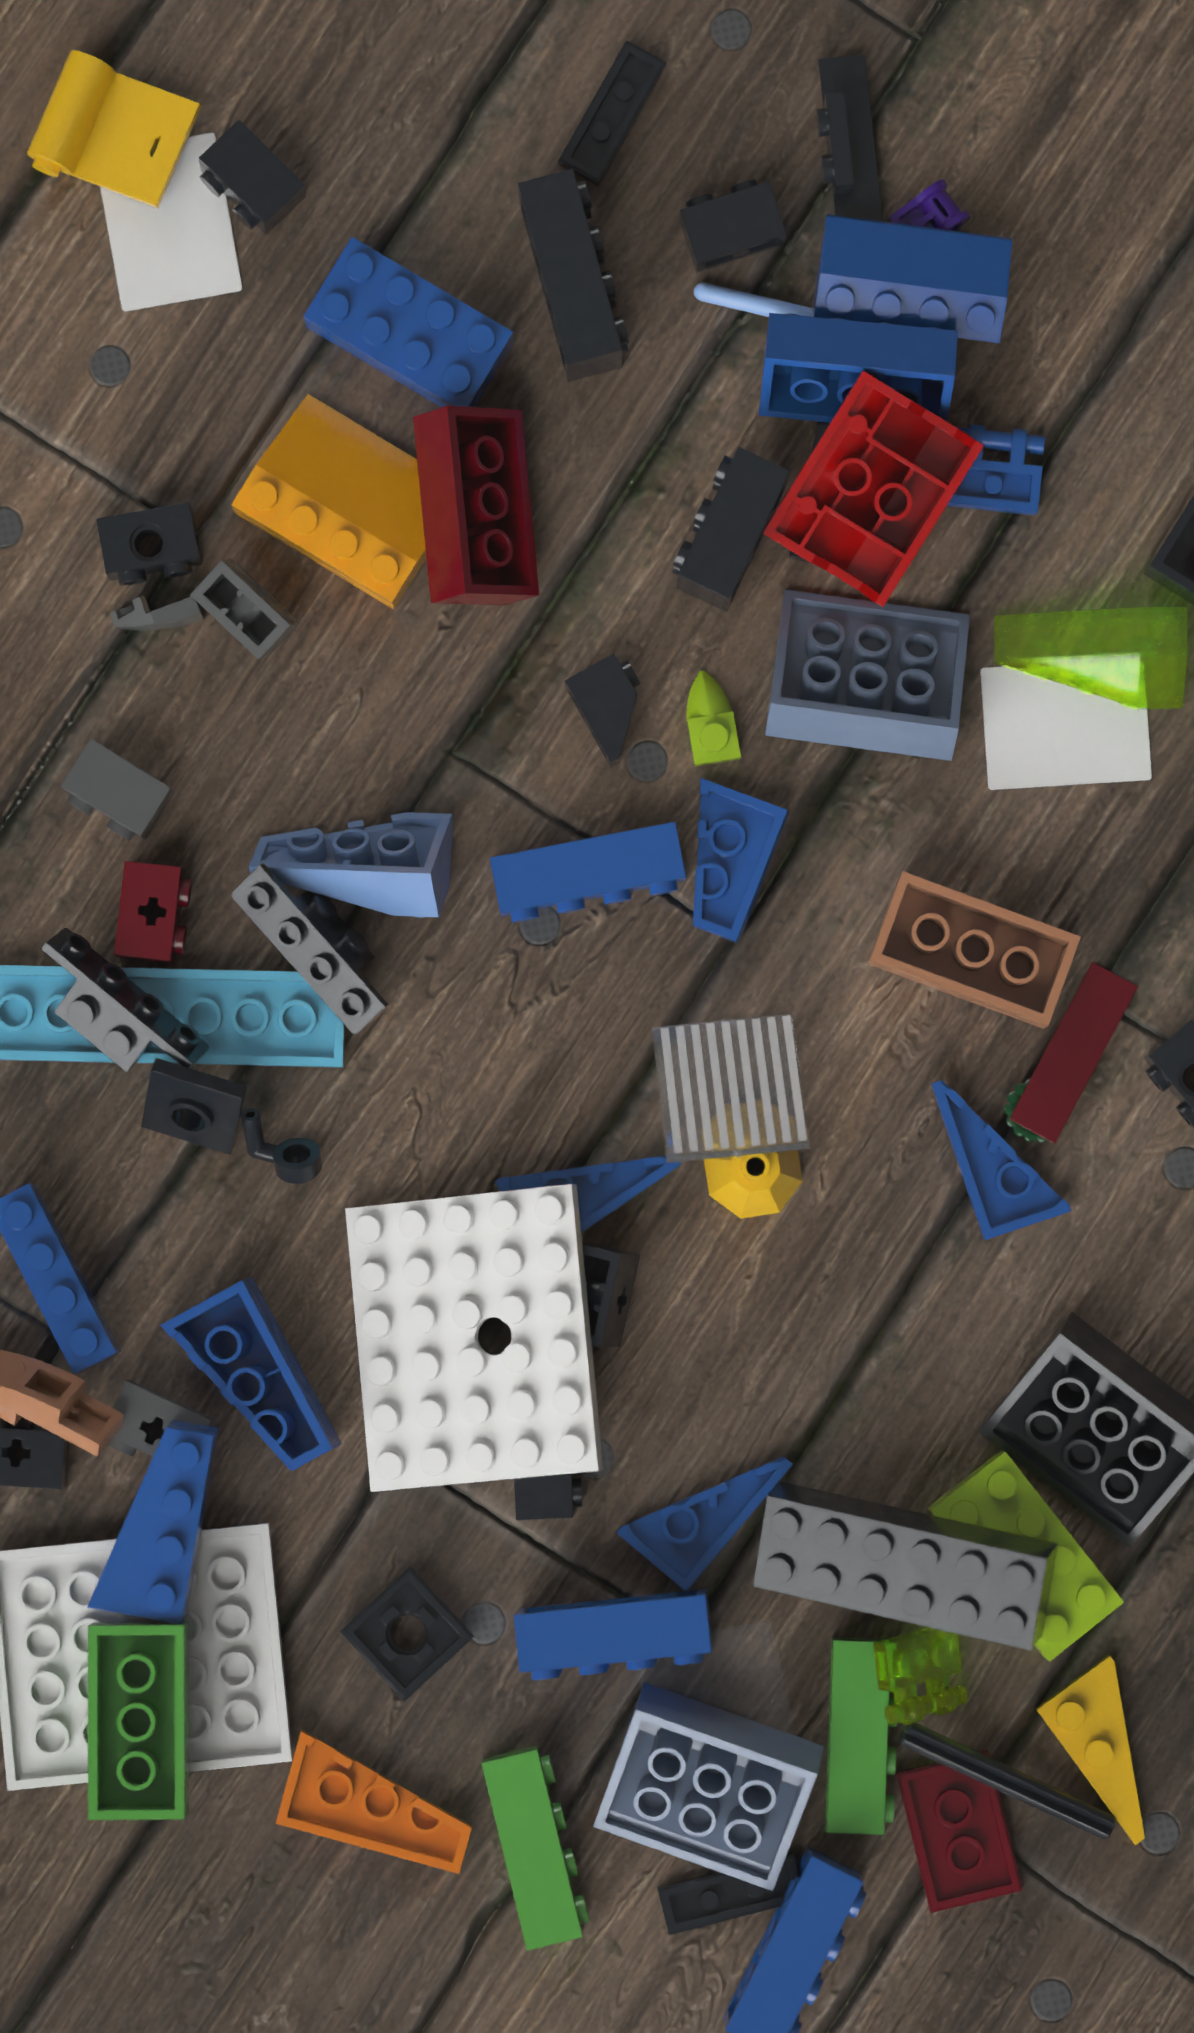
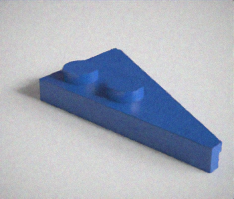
[931,1080,1071,1240]

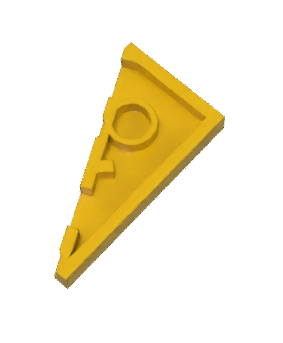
[1035,1654,1145,1845]

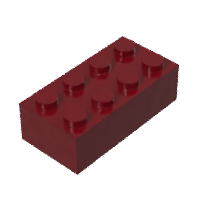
[413,405,540,605]

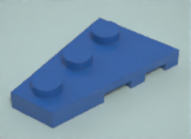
[693,778,790,944]

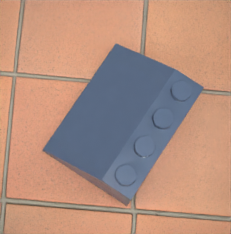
[765,589,970,761]
[593,1682,824,1891]

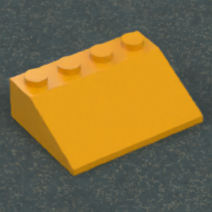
[231,394,426,610]

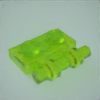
[873,1627,968,1725]

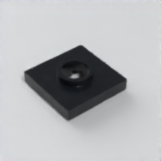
[141,1058,247,1155]
[340,1566,474,1702]

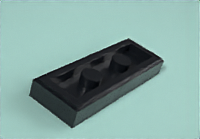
[558,40,667,187]
[657,1852,801,1935]

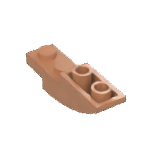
[0,1350,124,1457]

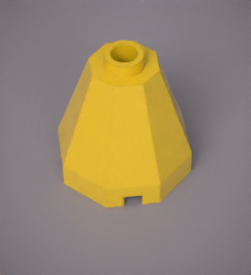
[703,1119,803,1219]

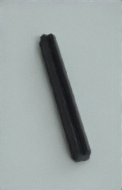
[899,1721,1116,1839]

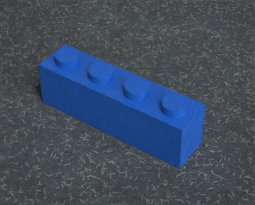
[490,822,686,923]
[0,1183,122,1374]

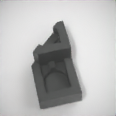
[110,596,204,630]

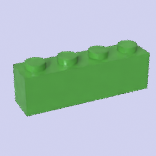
[825,1637,899,1835]
[482,1745,590,1951]

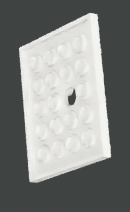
[345,1184,603,1492]
[0,1523,293,1791]

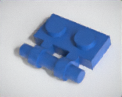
[947,424,1045,515]

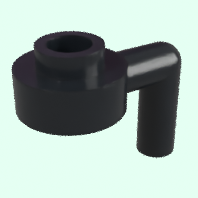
[241,1108,322,1184]

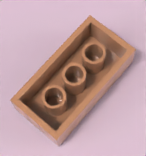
[867,871,1081,1029]

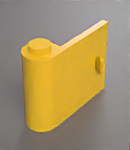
[27,50,202,208]

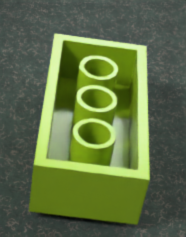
[927,1450,1124,1662]

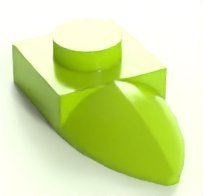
[687,671,741,767]

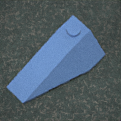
[249,812,453,918]

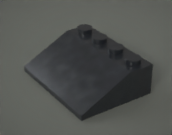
[979,1312,1194,1547]

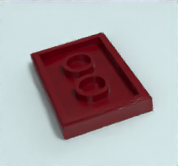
[896,1750,1023,1913]

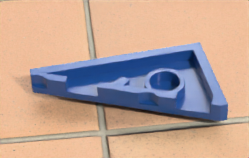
[494,1155,682,1233]
[616,1456,793,1592]

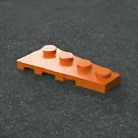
[275,1730,472,1874]

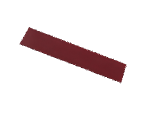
[1009,962,1138,1144]

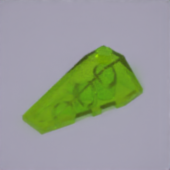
[993,607,1188,709]

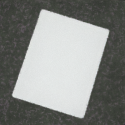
[100,133,242,312]
[980,658,1152,790]

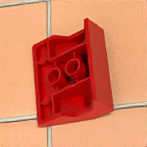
[762,370,984,607]

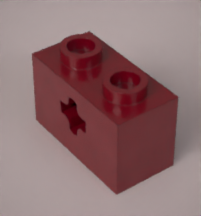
[114,861,192,964]

